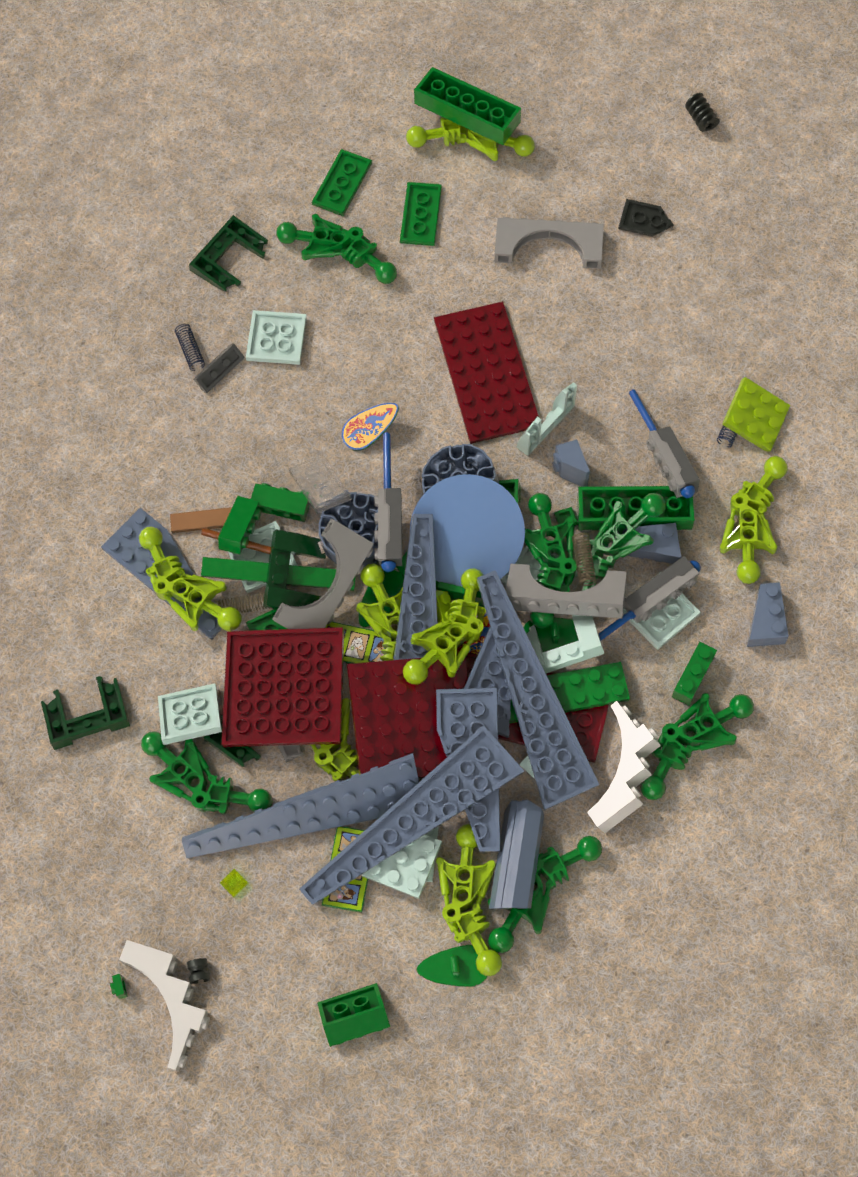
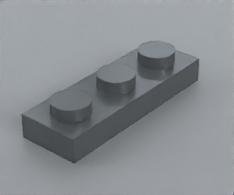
[193,343,245,393]

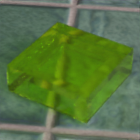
[220,869,248,898]

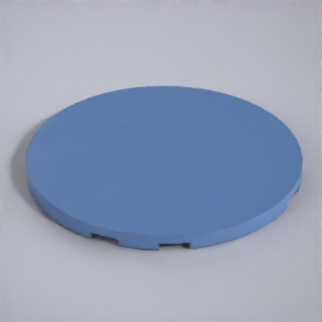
[410,474,525,587]

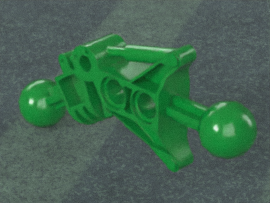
[276,214,397,284]
[524,493,577,628]
[578,493,666,591]
[640,693,754,801]
[141,731,273,815]
[488,836,603,953]

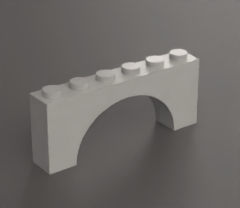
[494,217,604,269]
[272,519,374,629]
[505,564,627,619]

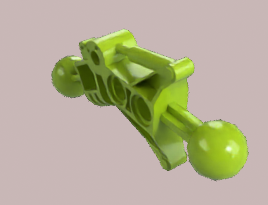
[406,117,535,161]
[719,456,788,584]
[139,526,242,631]
[356,563,403,661]
[403,568,486,684]
[311,698,359,782]
[436,824,502,976]

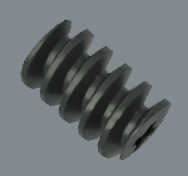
[685,93,720,132]

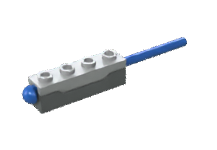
[629,390,700,498]
[374,432,402,572]
[598,556,701,641]

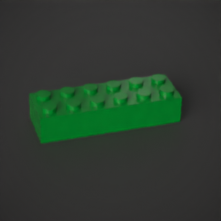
[414,67,521,145]
[577,486,695,531]

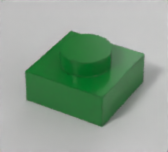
[110,974,128,999]

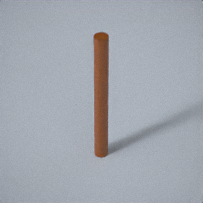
[201,528,271,554]

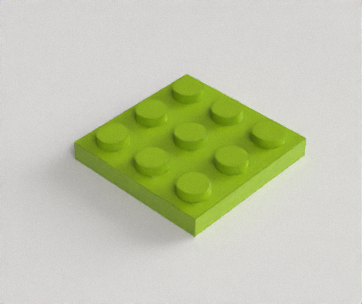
[722,377,790,452]

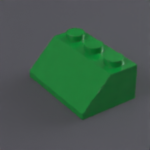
[317,983,390,1047]

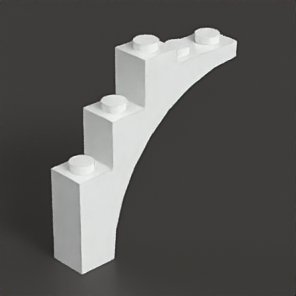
[587,701,661,833]
[119,940,210,1072]

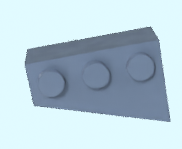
[622,523,681,564]
[747,582,789,647]

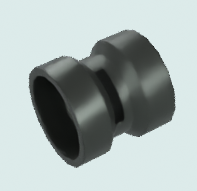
[187,958,210,984]

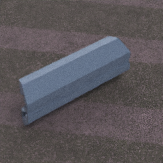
[489,800,544,909]

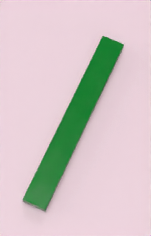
[201,557,355,591]

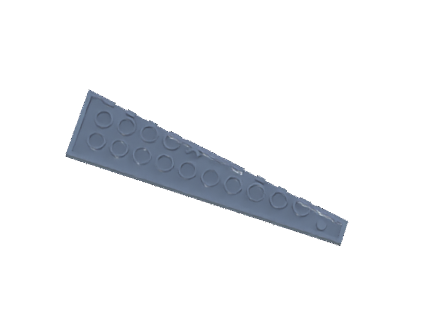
[394,514,437,660]
[477,570,599,810]
[299,725,525,905]
[182,753,419,858]

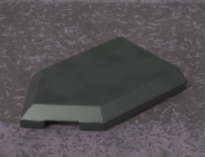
[618,199,674,237]

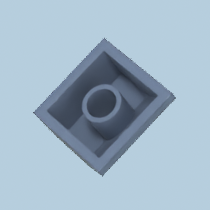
[552,439,590,487]

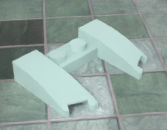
[517,382,577,456]
[527,615,605,673]

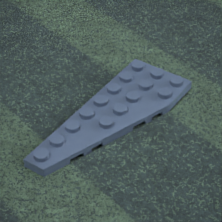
[101,508,222,640]
[436,688,501,852]

